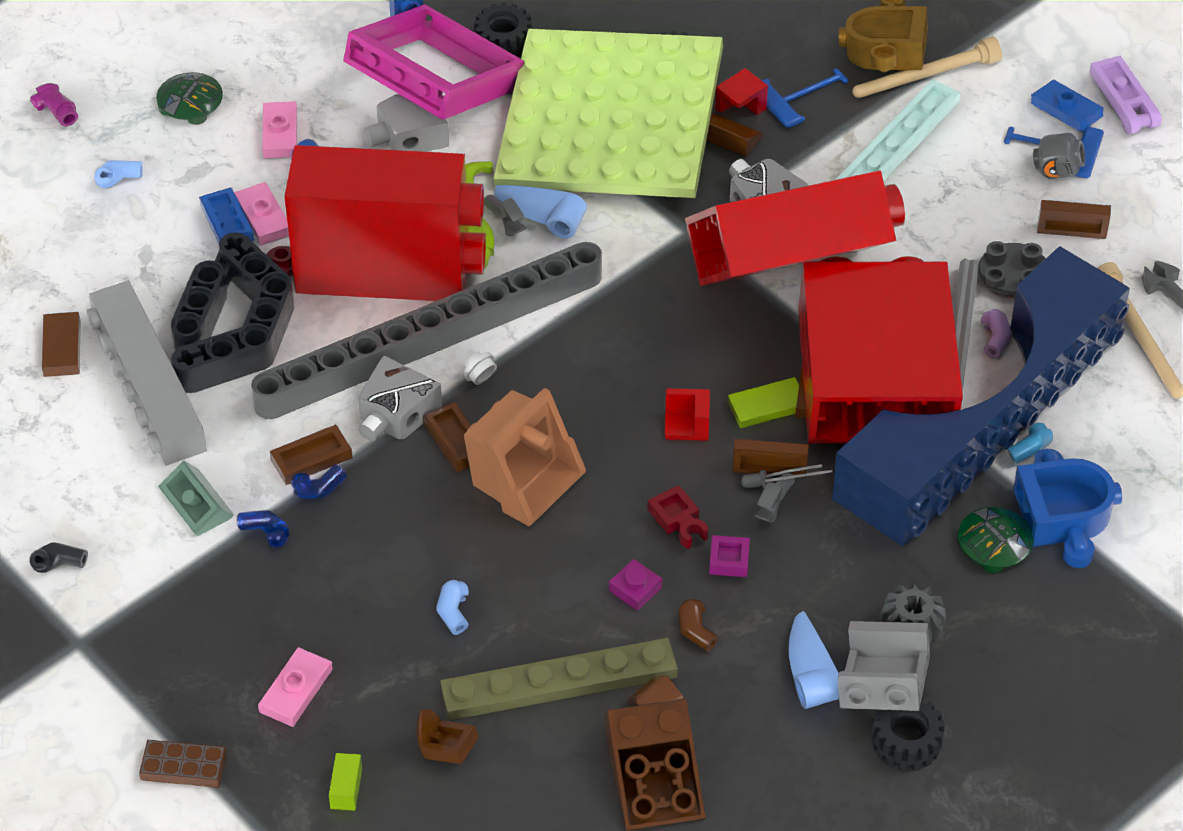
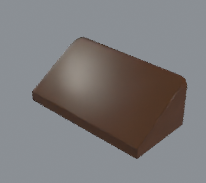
[706,112,763,157]
[627,675,684,706]

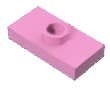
[262,101,297,158]
[234,182,289,245]
[258,647,333,727]

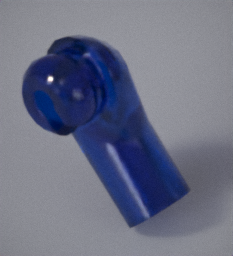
[291,465,347,499]
[237,509,290,548]

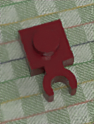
[647,485,708,549]

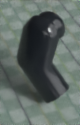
[29,542,88,573]

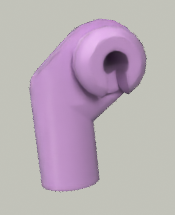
[981,309,1012,358]

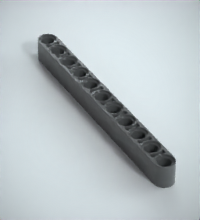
[251,242,602,419]

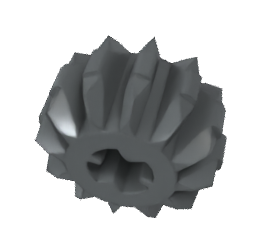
[880,582,947,644]

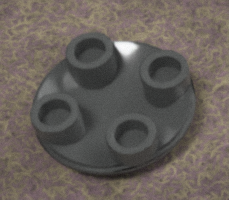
[978,241,1046,295]

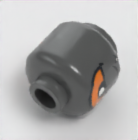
[1033,133,1085,179]

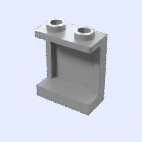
[837,621,930,711]

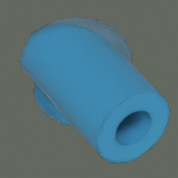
[1007,422,1053,464]

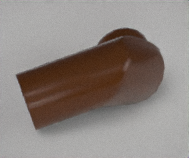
[678,599,719,652]

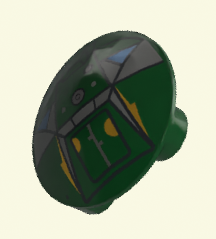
[156,72,223,125]
[957,507,1034,573]

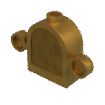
[839,0,928,72]

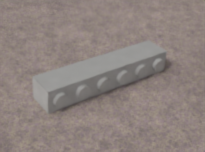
[86,280,207,466]

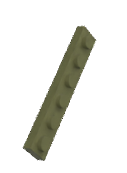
[440,638,678,721]

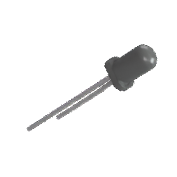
[741,464,832,488]

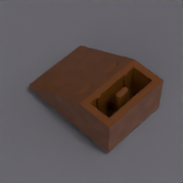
[604,699,706,831]

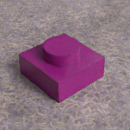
[709,535,750,577]
[609,559,663,611]

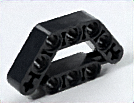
[171,232,295,393]

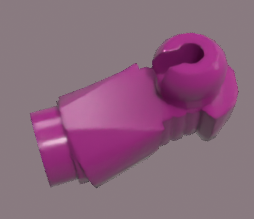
[30,83,78,127]

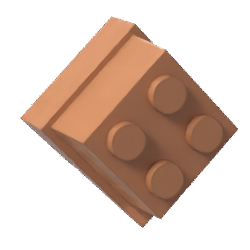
[464,388,586,527]

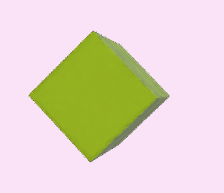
[329,753,362,811]

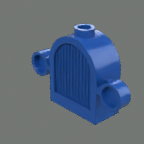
[1013,449,1122,568]

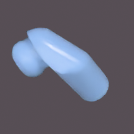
[94,160,143,188]
[436,579,469,635]

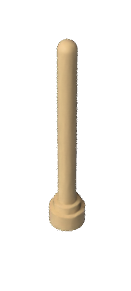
[852,36,1002,98]
[1097,262,1183,399]

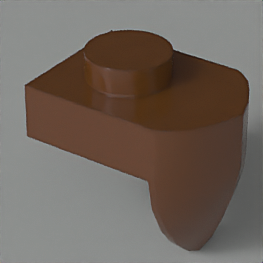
[416,709,479,764]

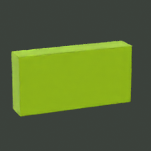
[727,377,799,428]

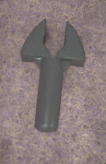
[484,195,527,236]
[1142,261,1183,309]
[755,473,795,523]

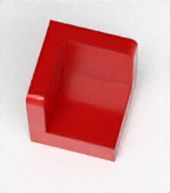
[715,68,768,115]
[665,388,710,441]

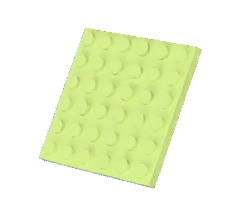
[493,29,723,198]

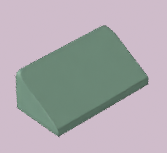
[158,460,234,536]

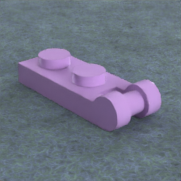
[1089,55,1162,134]

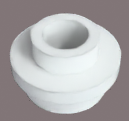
[463,352,497,385]

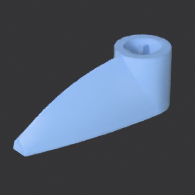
[494,185,587,239]
[789,611,839,709]

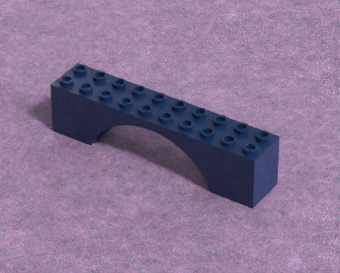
[832,246,1130,546]

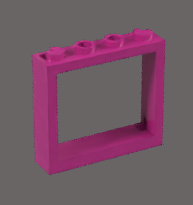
[343,5,524,120]

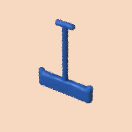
[762,68,849,128]
[1004,127,1104,179]

